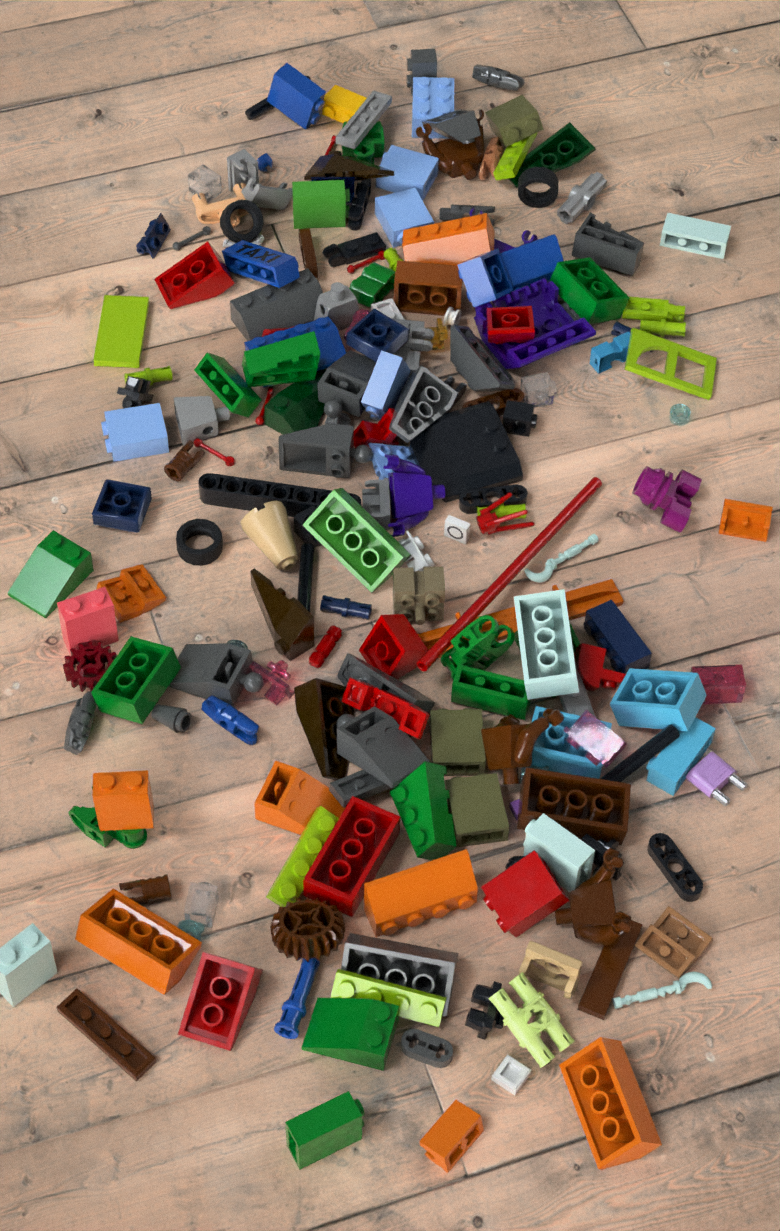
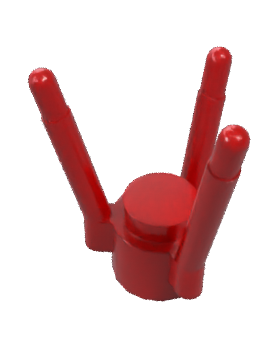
[476,492,535,535]

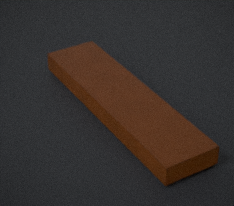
[578,920,643,1020]
[56,988,157,1081]

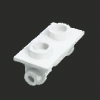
[398,530,435,571]

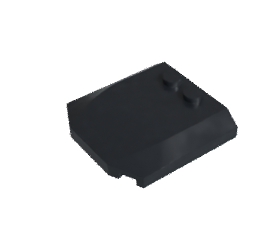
[409,401,523,503]

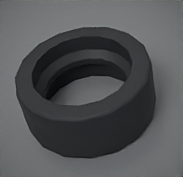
[518,167,559,208]
[220,200,264,243]
[176,519,223,566]

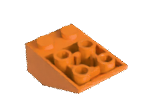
[254,760,346,835]

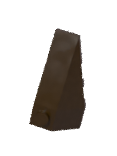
[304,151,394,183]
[250,568,314,661]
[294,678,354,780]

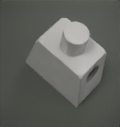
[314,282,361,331]
[174,396,230,446]

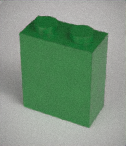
[285,1091,365,1170]

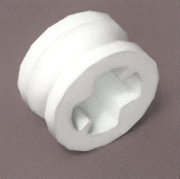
[443,307,461,327]

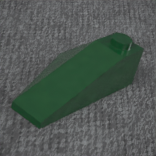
[508,122,596,188]
[264,369,326,435]

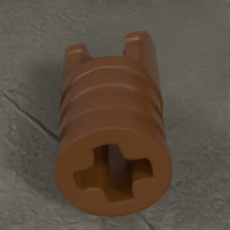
[164,440,206,482]
[119,874,172,904]

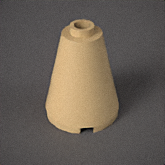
[240,501,299,571]

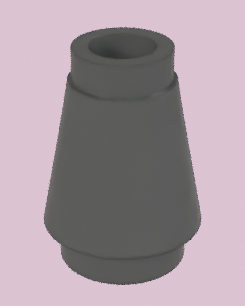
[152,704,192,733]

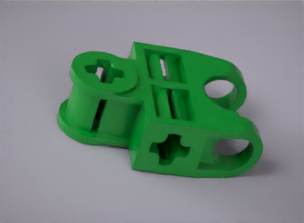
[342,121,385,164]
[440,615,515,680]
[68,786,147,849]

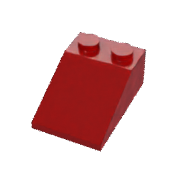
[154,241,235,309]
[178,952,263,1051]

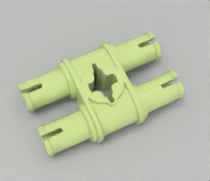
[488,972,575,1068]

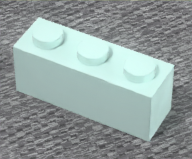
[660,213,731,259]

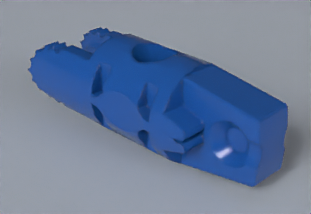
[201,695,259,745]

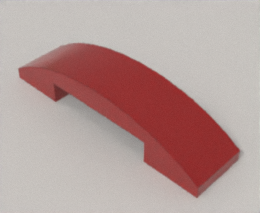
[342,678,430,739]

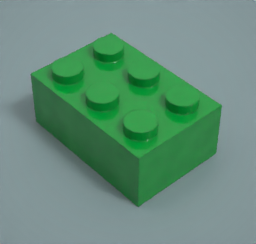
[549,257,629,324]
[91,636,181,724]

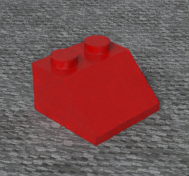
[486,306,535,344]
[359,614,428,679]

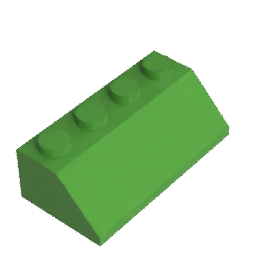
[303,488,411,593]

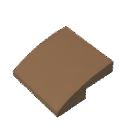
[634,906,713,979]

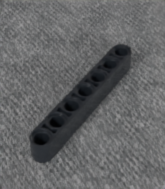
[198,473,361,517]

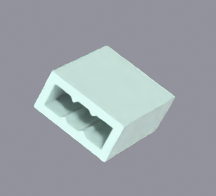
[523,813,595,892]
[0,923,58,1007]

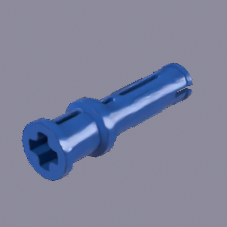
[274,958,320,1039]

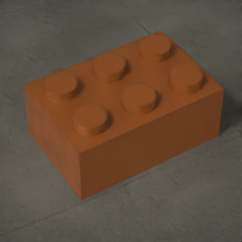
[394,260,463,316]

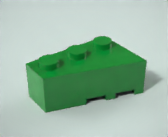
[242,331,321,388]
[390,761,457,860]

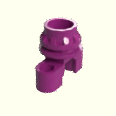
[632,466,702,533]

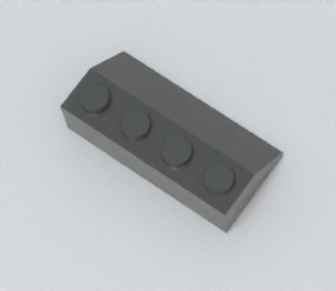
[230,268,323,341]
[341,933,459,1016]

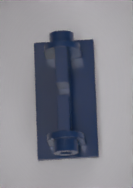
[136,213,171,259]

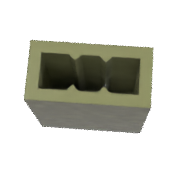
[485,95,544,147]
[429,708,486,776]
[445,773,509,848]

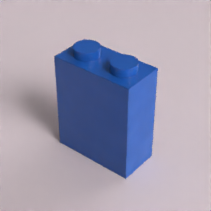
[267,63,326,130]

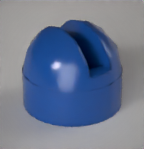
[257,153,273,172]

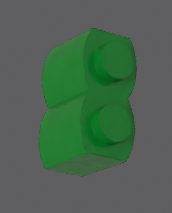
[349,262,396,308]

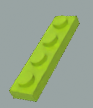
[493,132,538,180]
[266,806,339,907]
[330,969,446,1027]

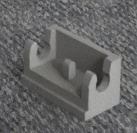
[227,149,259,192]
[241,178,292,210]
[362,478,390,530]

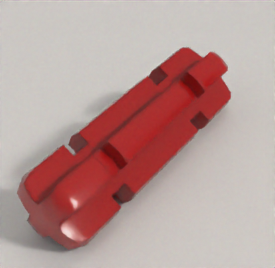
[309,625,342,668]

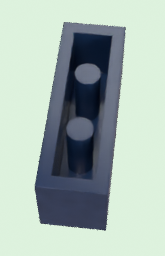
[583,600,652,674]

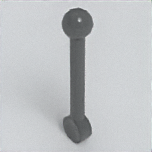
[173,226,211,250]

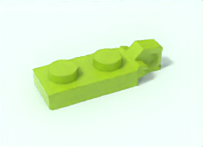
[622,297,685,322]

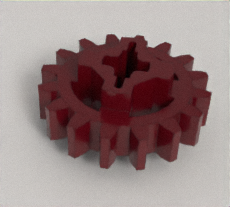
[63,641,117,692]

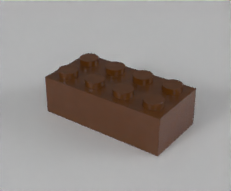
[516,767,631,845]

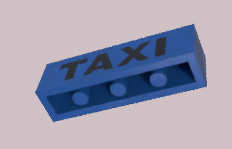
[222,240,300,288]

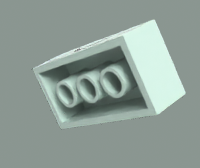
[514,589,579,700]

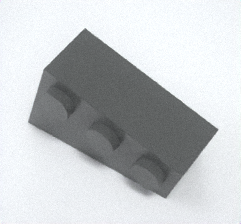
[572,212,644,276]

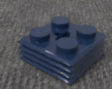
[346,309,409,362]
[92,479,152,533]

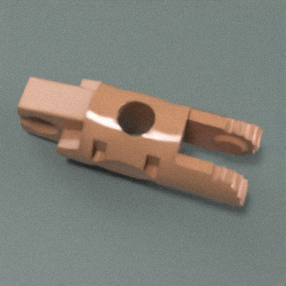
[479,137,504,180]

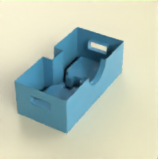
[589,331,630,374]

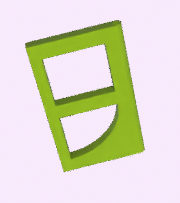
[624,327,717,400]

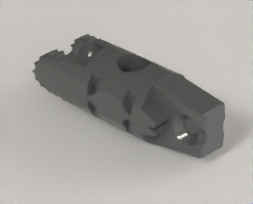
[472,64,525,91]
[439,204,495,226]
[64,691,96,755]

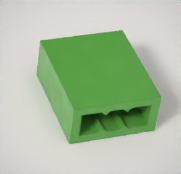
[292,180,350,229]

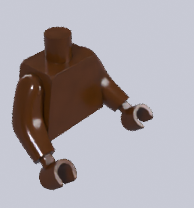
[416,109,484,180]
[481,708,564,785]
[555,848,631,946]

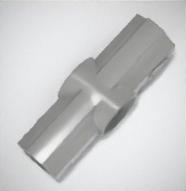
[557,172,607,224]

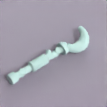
[524,534,599,583]
[612,971,712,1009]

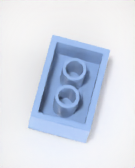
[412,77,454,139]

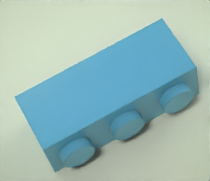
[646,717,716,796]

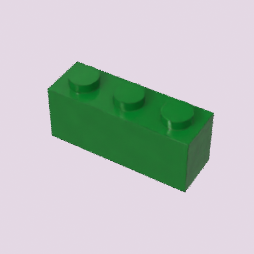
[194,352,262,418]
[451,664,531,720]

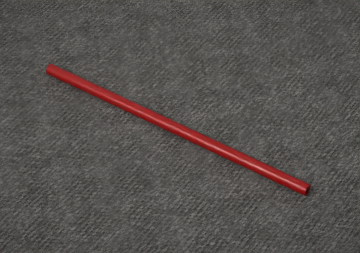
[417,477,602,671]

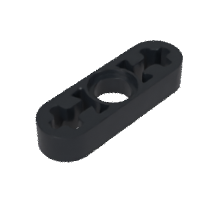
[459,484,528,514]
[647,833,703,902]

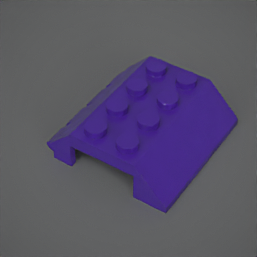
[474,278,596,369]

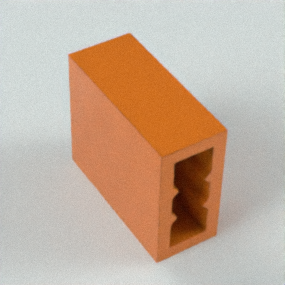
[92,770,154,831]

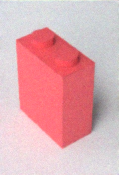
[57,587,119,656]

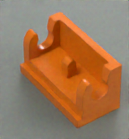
[718,499,773,542]
[419,1100,484,1173]

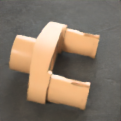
[192,183,249,228]

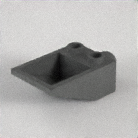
[318,350,376,418]
[278,423,373,479]
[168,643,264,706]
[337,706,430,788]

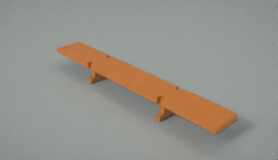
[418,579,624,658]

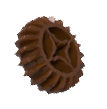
[270,897,345,962]

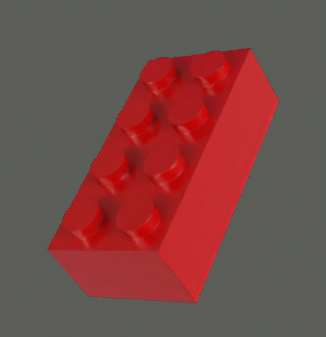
[303,796,401,917]

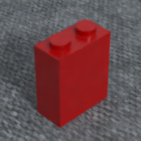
[481,850,570,937]

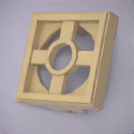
[518,941,582,999]

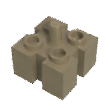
[392,567,445,625]

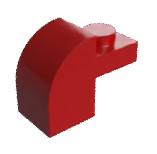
[354,408,399,448]
[574,643,626,692]

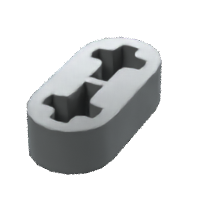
[401,1029,453,1068]

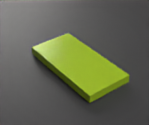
[93,295,149,368]

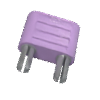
[686,751,748,806]

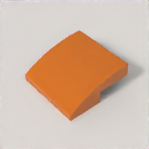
[96,564,166,623]

